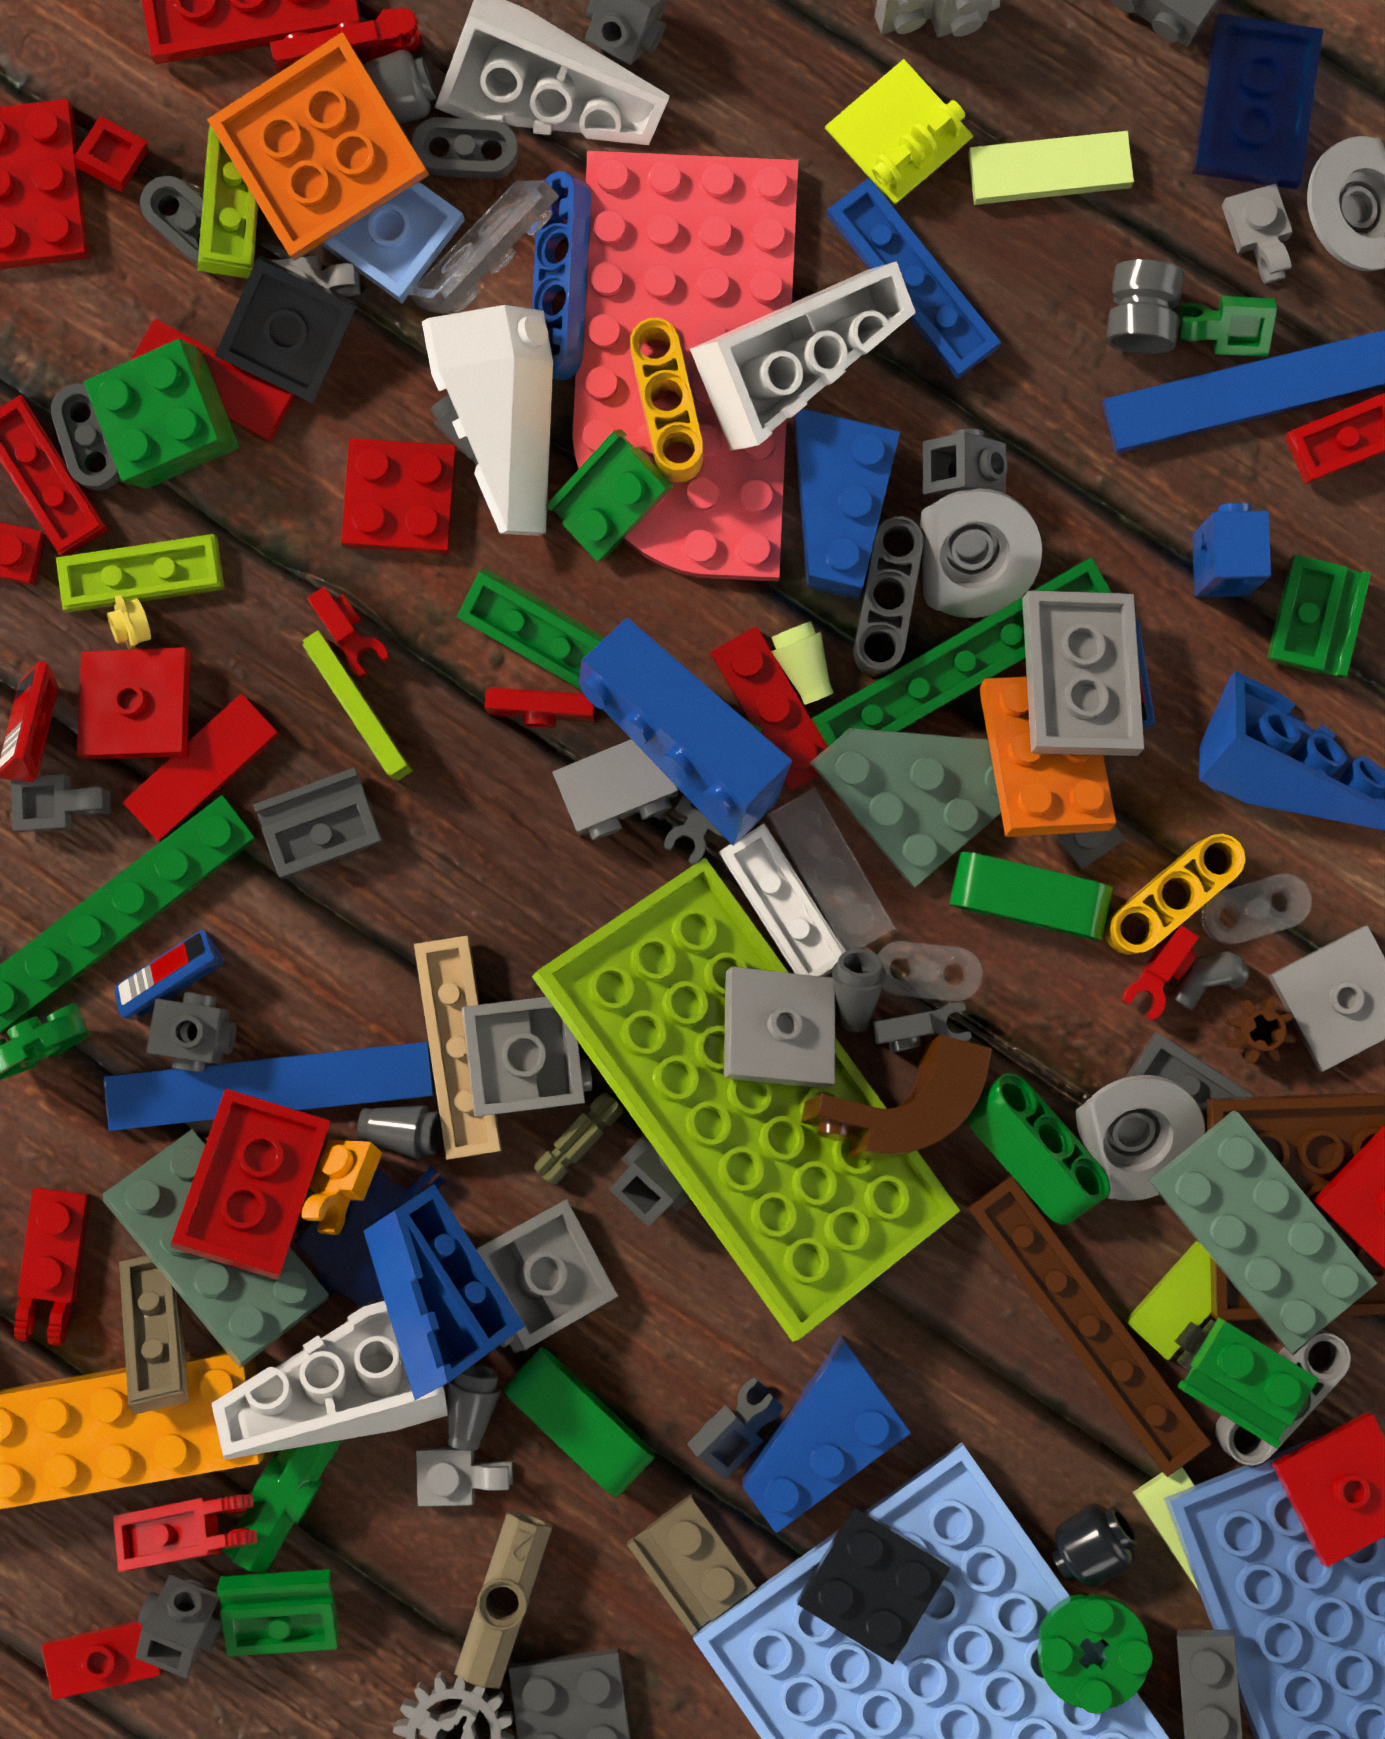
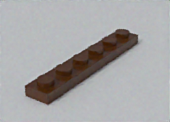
[966,1175,1211,1477]

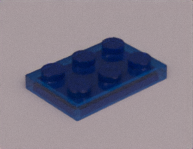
[1192,13,1323,190]

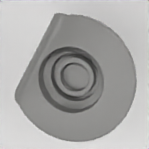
[1307,136,1385,271]
[920,488,1042,618]
[1076,1075,1205,1201]

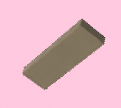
[119,1255,189,1415]

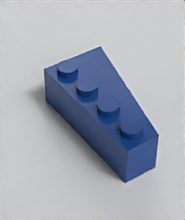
[578,617,792,846]

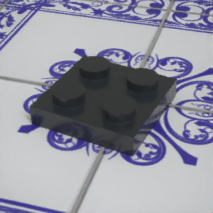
[215,256,359,403]
[797,1504,951,1665]

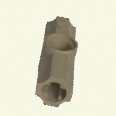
[454,1510,553,1689]

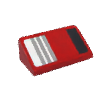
[0,661,59,783]

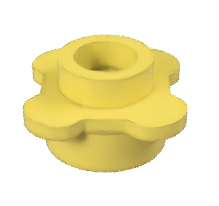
[107,595,151,650]

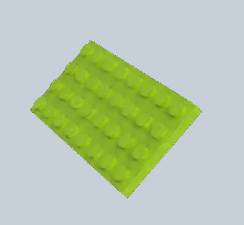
[532,858,960,1342]

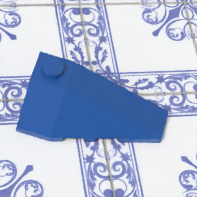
[1199,670,1385,830]

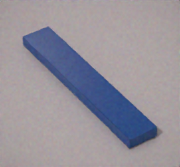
[1102,330,1385,454]
[104,1042,435,1131]

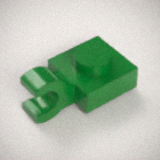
[1178,296,1277,357]

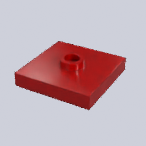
[77,647,191,760]
[1312,1125,1385,1271]
[1271,1412,1385,1567]

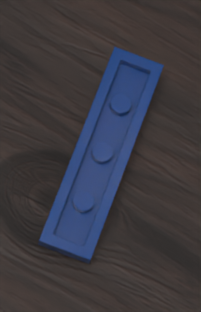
[827,178,1001,380]

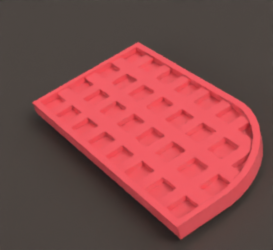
[572,151,798,582]

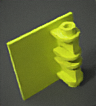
[825,59,974,206]

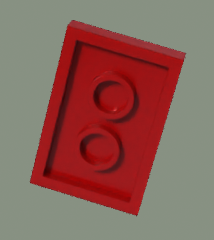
[0,98,90,270]
[171,1088,331,1280]

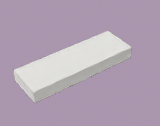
[719,824,845,977]

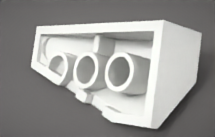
[422,305,553,536]

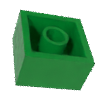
[83,339,240,489]

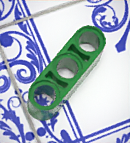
[949,852,1114,941]
[966,1073,1111,1225]
[503,1347,656,1498]

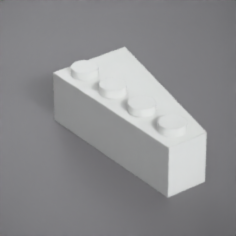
[690,261,916,451]

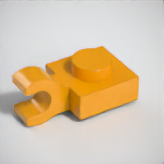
[301,1140,383,1235]

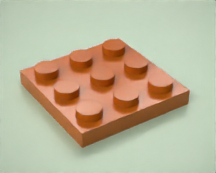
[207,32,430,261]

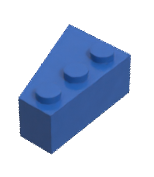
[793,409,900,600]
[363,1185,525,1400]
[742,1335,911,1533]

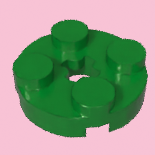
[0,1003,90,1081]
[1037,1594,1153,1714]

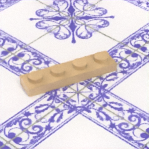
[414,936,502,1160]

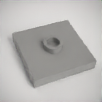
[1268,925,1385,1071]
[724,967,835,1088]

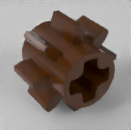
[1224,997,1295,1064]

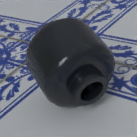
[1052,1503,1138,1588]

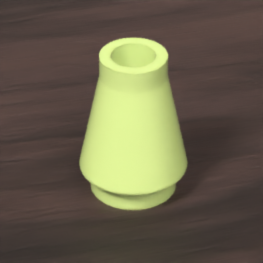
[771,621,834,705]

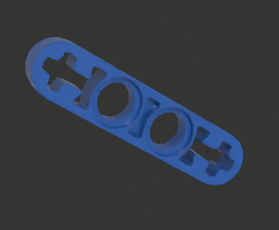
[532,171,591,381]

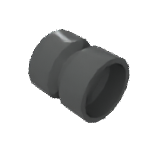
[1106,259,1184,354]

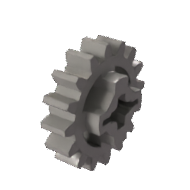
[393,1671,515,1739]

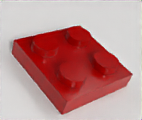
[341,438,457,554]

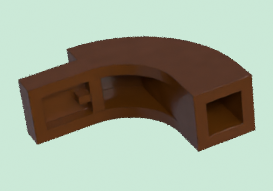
[801,1035,992,1160]

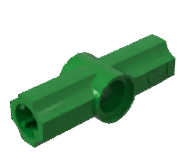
[223,1440,343,1574]

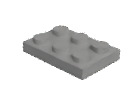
[1022,591,1144,756]

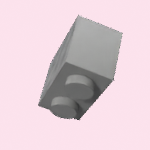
[552,739,678,840]

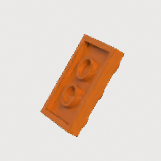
[979,677,1116,837]

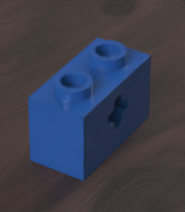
[1192,503,1271,598]

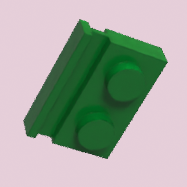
[546,429,674,562]
[1266,554,1371,680]
[1177,1317,1318,1449]
[217,1569,340,1657]

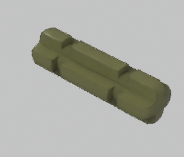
[534,1092,624,1185]

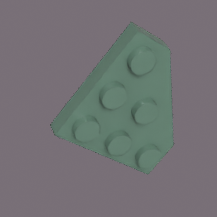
[810,728,1001,887]

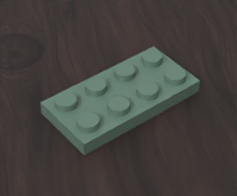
[1148,1110,1377,1354]
[103,1130,329,1368]

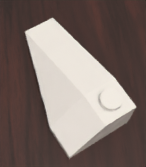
[435,0,669,145]
[211,1301,448,1460]

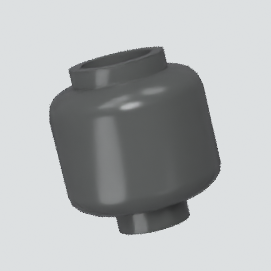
[363,50,437,126]

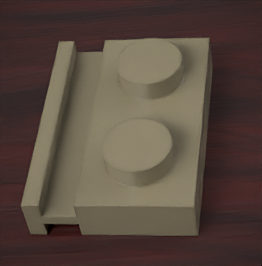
[627,1494,756,1636]

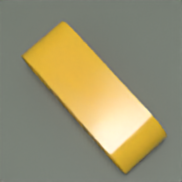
[630,318,703,482]
[1105,834,1245,955]

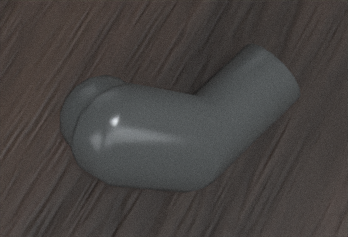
[1169,951,1249,1012]

